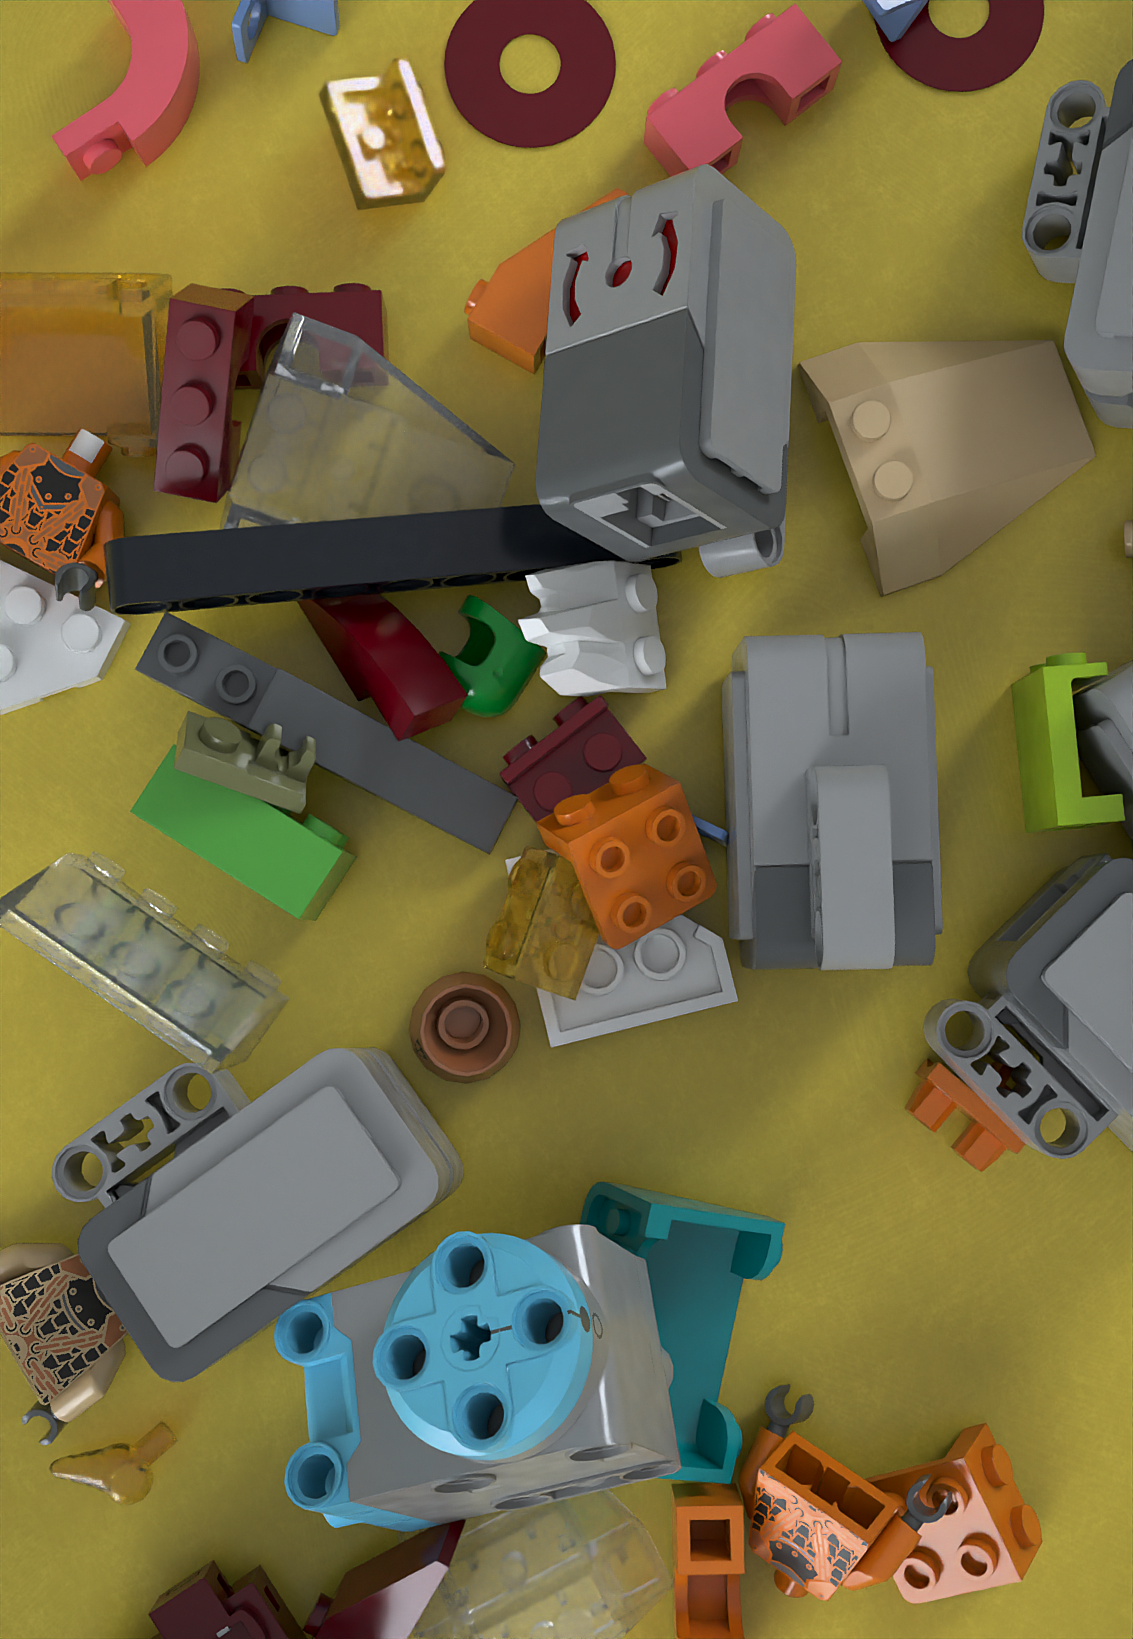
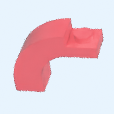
[52,0,200,181]

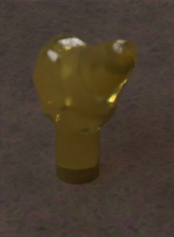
[49,1421,178,1505]

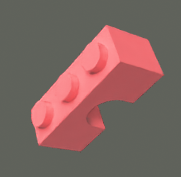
[644,4,842,177]

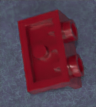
[500,695,647,822]

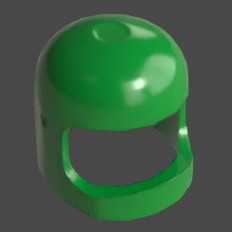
[438,595,547,717]

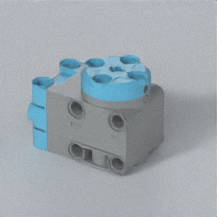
[274,1224,682,1532]

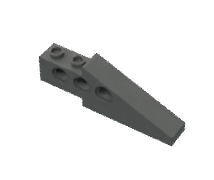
[135,612,518,855]

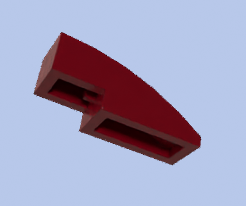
[297,594,468,742]

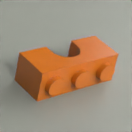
[671,1483,745,1639]

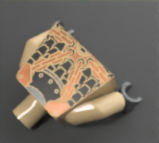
[0,1243,128,1446]

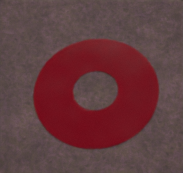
[444,0,616,148]
[874,0,1044,92]

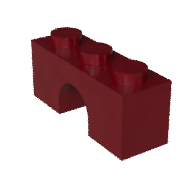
[154,283,255,503]
[221,283,390,390]

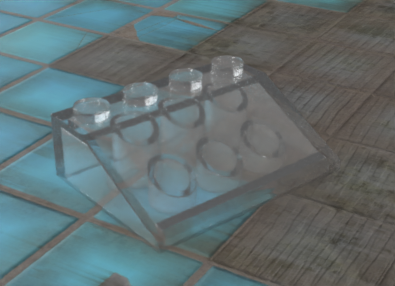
[0,851,290,1075]

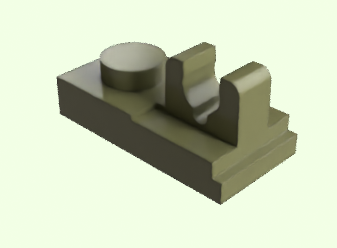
[174,711,316,814]

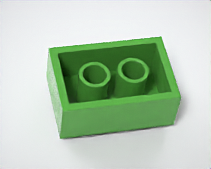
[130,744,357,921]

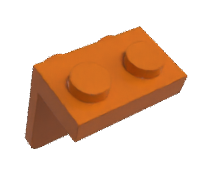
[536,763,717,949]
[864,1423,1043,1604]

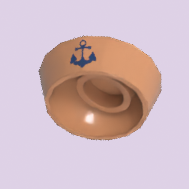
[409,972,521,1084]

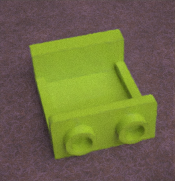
[1011,653,1125,833]

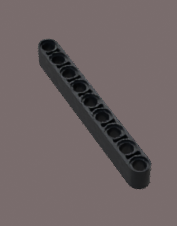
[103,504,682,615]

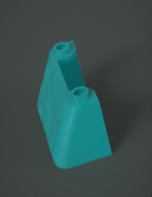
[580,1182,785,1484]

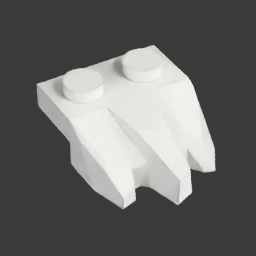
[518,561,667,696]

